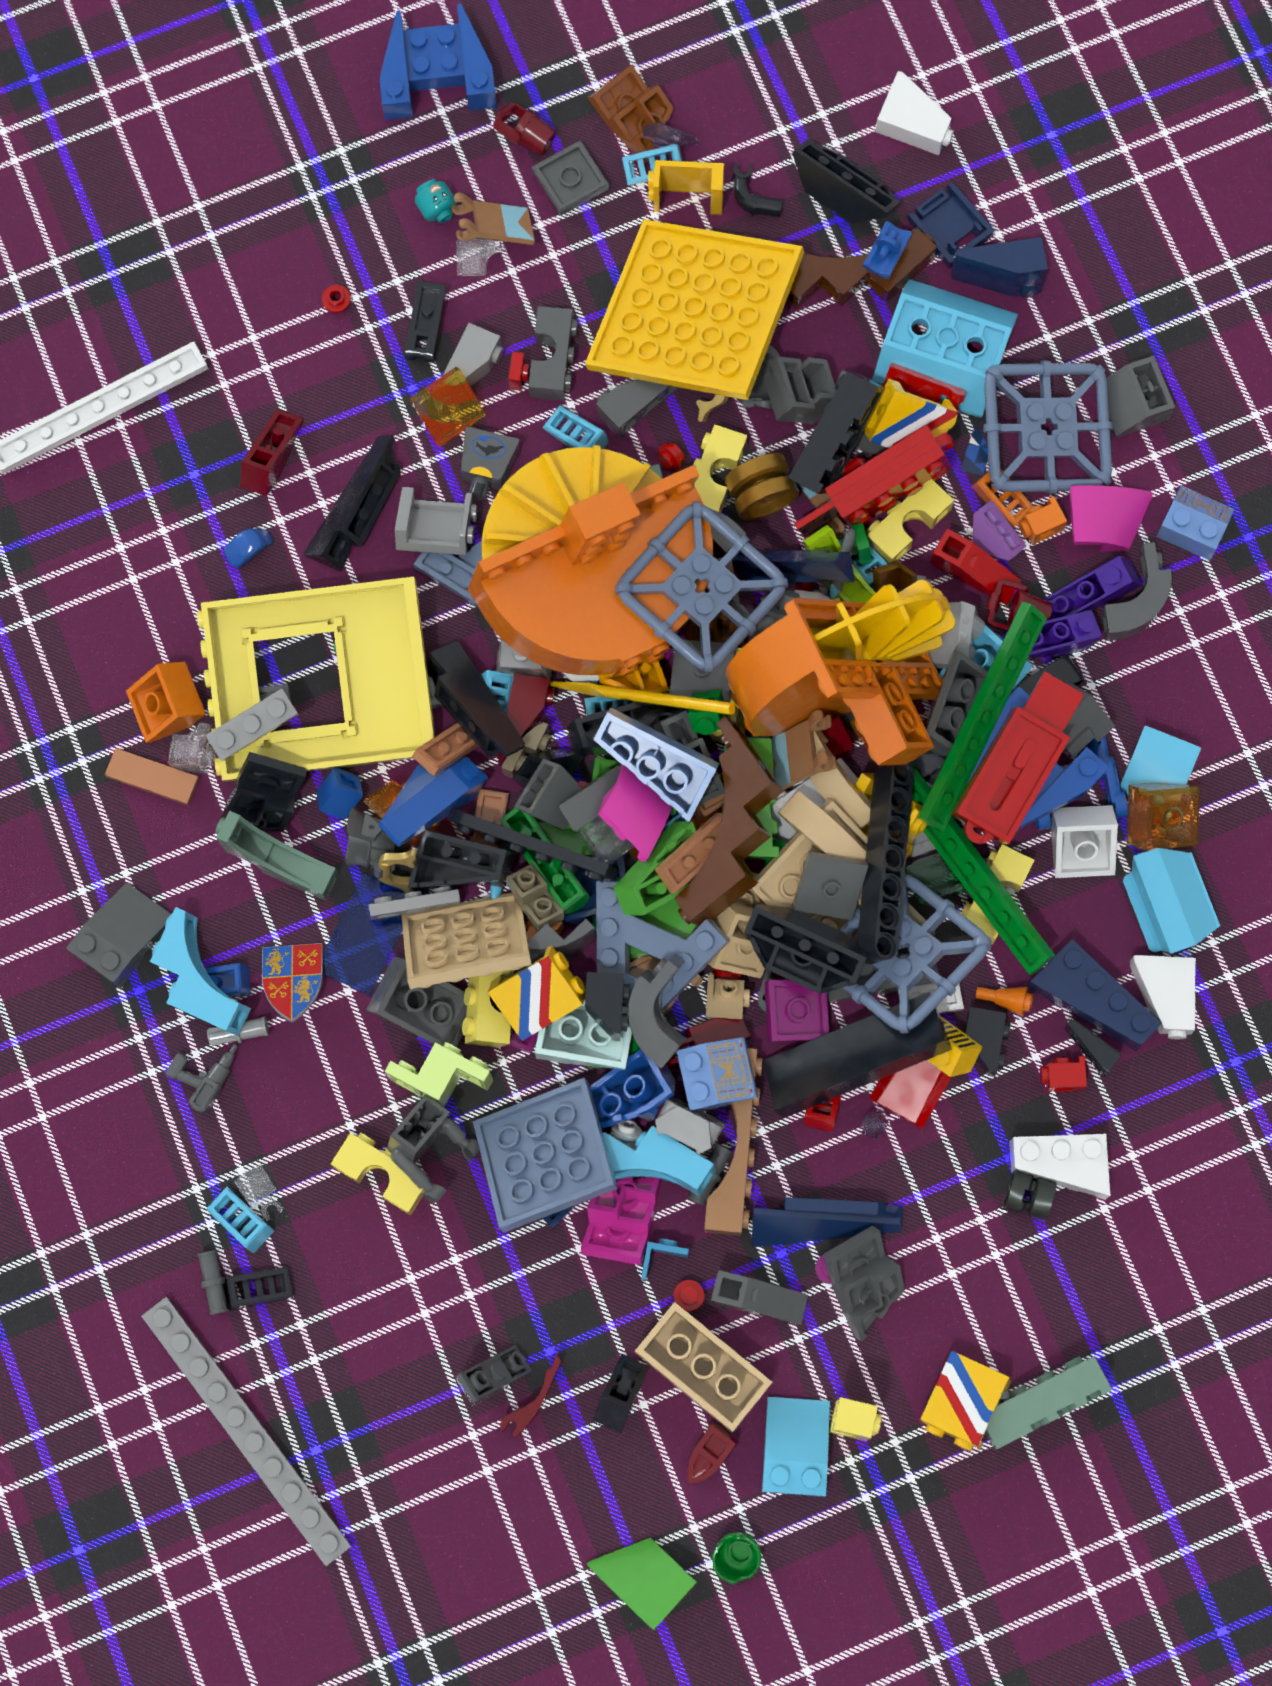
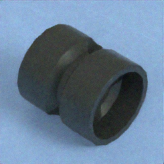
[1003,1171,1057,1221]

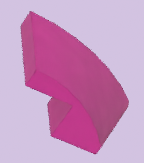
[1069,485,1153,552]
[598,765,674,863]
[581,1177,662,1265]

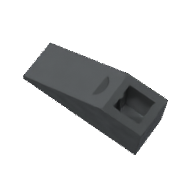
[711,1270,808,1325]

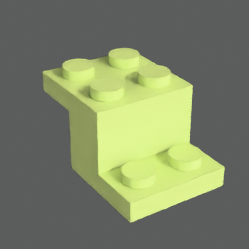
[384,1042,493,1107]

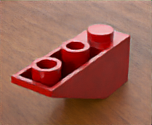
[930,528,1022,606]

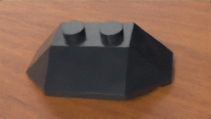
[792,139,900,223]
[744,904,868,994]

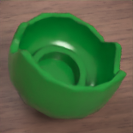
[712,1532,762,1584]

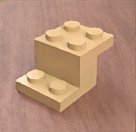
[709,873,765,979]

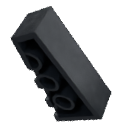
[788,371,885,494]
[567,693,701,755]

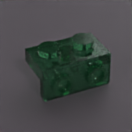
[905,852,967,905]

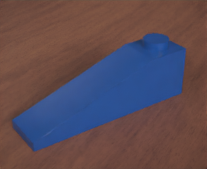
[378,757,488,847]
[590,1049,675,1129]

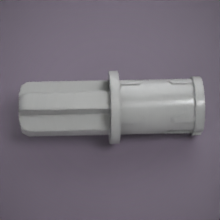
[207,1017,269,1046]

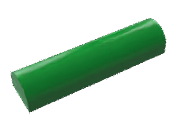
[499,808,590,914]

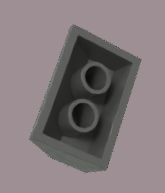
[925,651,988,756]

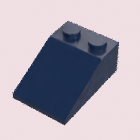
[951,237,1048,298]

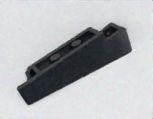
[304,436,401,571]
[427,641,525,757]

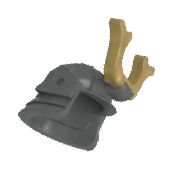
[696,345,780,422]
[345,807,417,893]

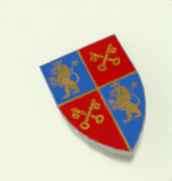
[262,943,323,1023]

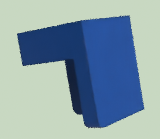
[316,767,363,820]

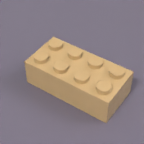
[635,1302,772,1433]

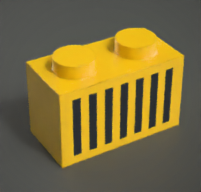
[927,1017,983,1077]

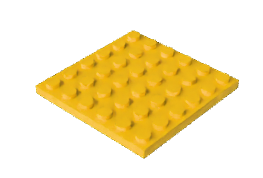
[585,219,805,400]

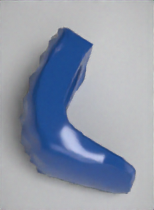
[224,528,274,568]

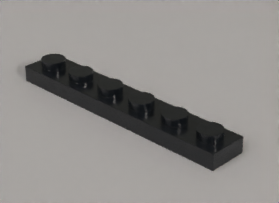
[448,809,619,883]

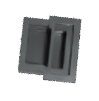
[764,356,837,424]
[1063,680,1115,757]

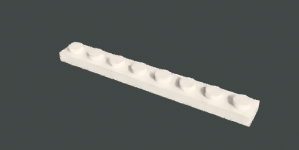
[0,341,208,475]

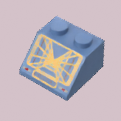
[1157,485,1234,561]
[677,1037,758,1112]

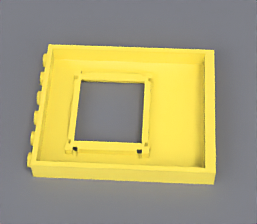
[197,577,435,782]

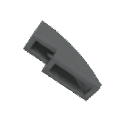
[653,710,724,805]
[558,763,622,832]

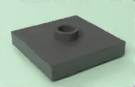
[531,140,609,216]
[670,639,735,702]
[792,851,868,920]

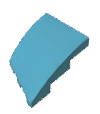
[1120,726,1201,835]

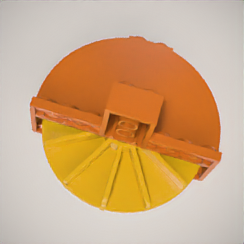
[468,445,713,677]
[725,580,955,765]

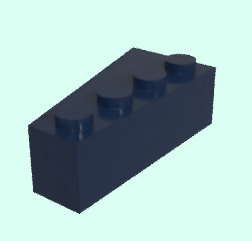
[1027,939,1162,1051]

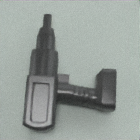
[165,1044,238,1114]

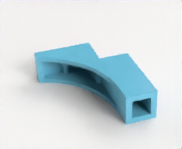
[150,907,251,1036]
[603,1126,716,1197]

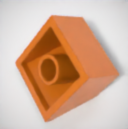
[126,662,206,743]

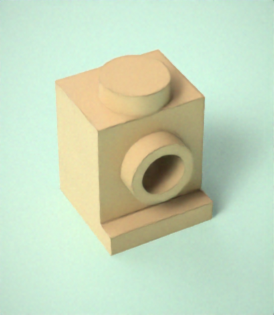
[706,974,750,1019]

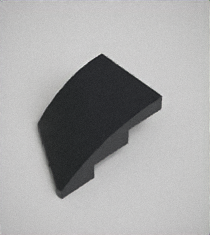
[221,752,306,831]

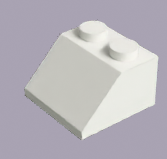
[1051,805,1118,878]

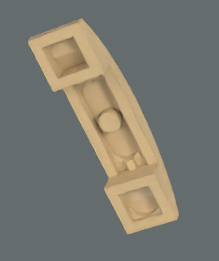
[809,730,871,830]
[777,791,866,894]

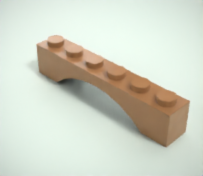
[704,1048,763,1236]

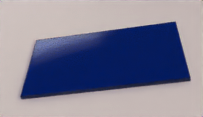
[323,873,406,996]

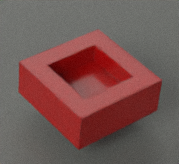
[508,352,530,391]

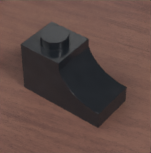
[593,1354,650,1433]

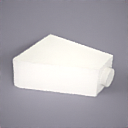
[876,71,954,155]
[1130,955,1195,1039]

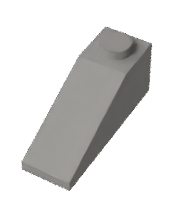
[432,323,504,410]

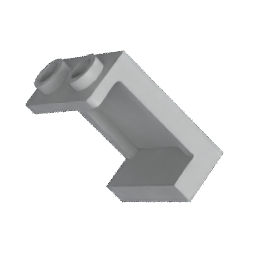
[395,487,478,555]

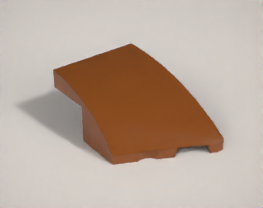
[588,64,673,163]

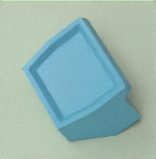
[1123,848,1220,953]

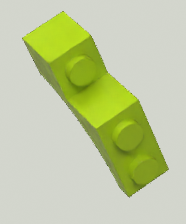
[803,525,876,603]

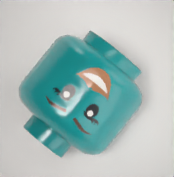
[415,179,457,224]

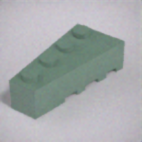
[985,1356,1112,1450]

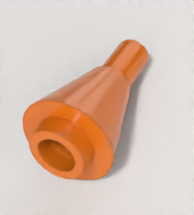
[976,987,1033,1016]

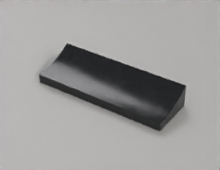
[762,992,952,1119]

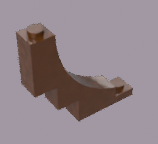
[743,228,937,309]
[674,716,784,926]

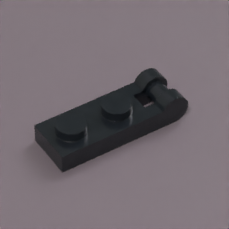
[405,281,447,363]

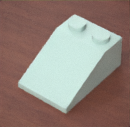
[535,1000,632,1070]

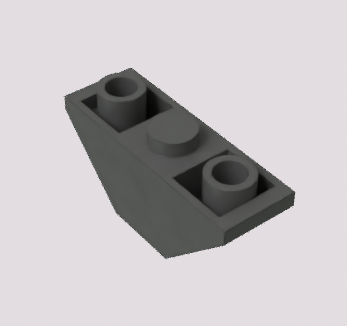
[456,1345,532,1407]

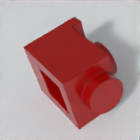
[1040,1056,1087,1092]

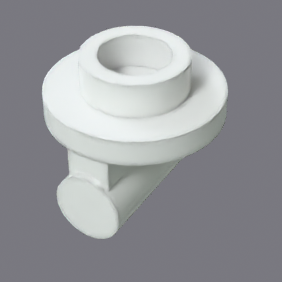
[609,1120,642,1151]

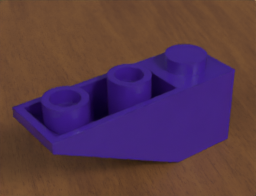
[1043,556,1142,619]
[1028,609,1102,658]

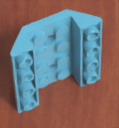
[872,279,1018,419]

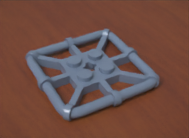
[983,360,1113,494]
[615,501,788,672]
[840,872,991,1034]

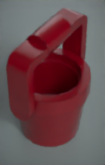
[492,102,557,156]
[986,580,1052,631]

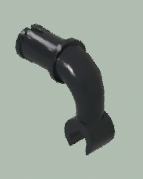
[732,162,782,217]

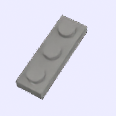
[205,688,299,762]
[369,886,460,920]

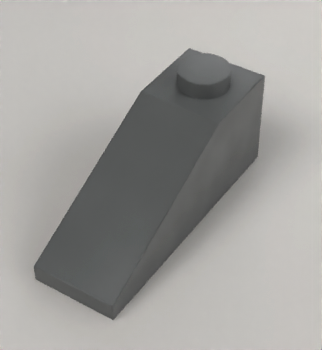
[596,380,680,438]

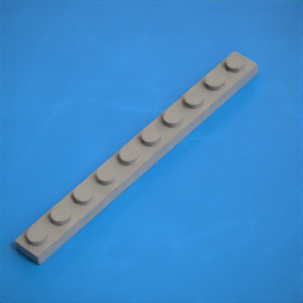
[141,1297,352,1567]

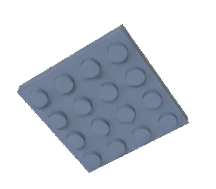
[473,1078,618,1233]

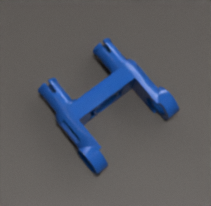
[1035,735,1128,830]

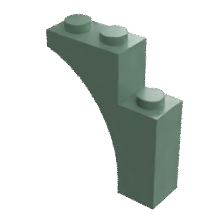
[215,811,339,901]

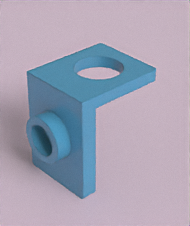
[641,1239,689,1282]

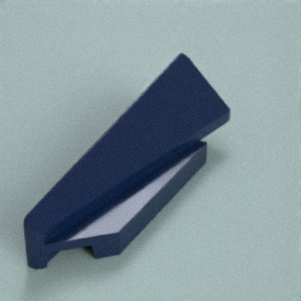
[732,549,855,583]
[752,1197,903,1247]

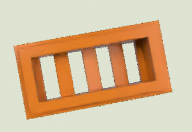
[971,468,1034,528]

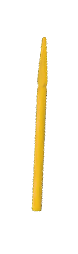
[550,681,735,715]

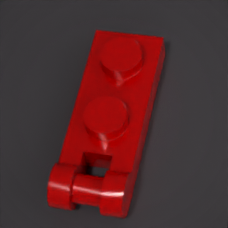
[883,362,967,420]

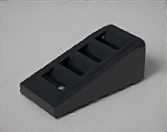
[1064,1019,1121,1077]
[225,1267,293,1311]

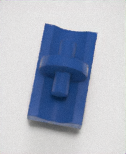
[863,221,912,280]

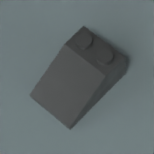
[66,882,171,989]
[366,957,467,1047]

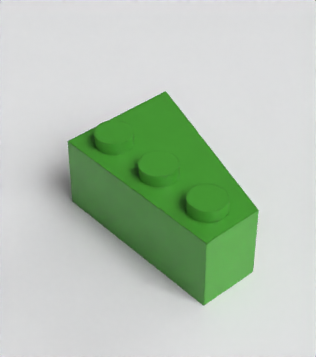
[613,821,696,915]

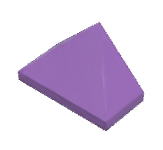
[973,500,1026,560]

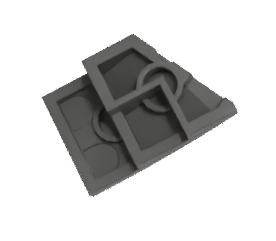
[514,919,596,974]
[823,1226,905,1342]

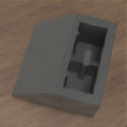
[1095,355,1175,438]

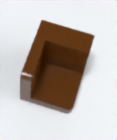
[873,561,917,593]

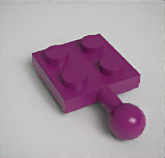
[764,980,829,1042]

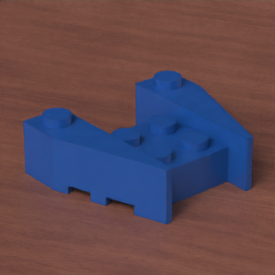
[379,4,497,120]
[965,687,1109,832]

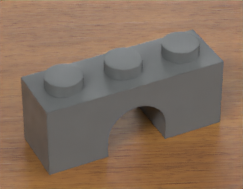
[528,306,578,401]

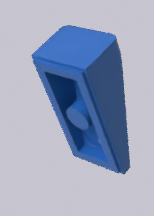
[205,963,251,998]

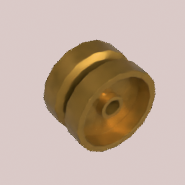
[725,453,799,520]

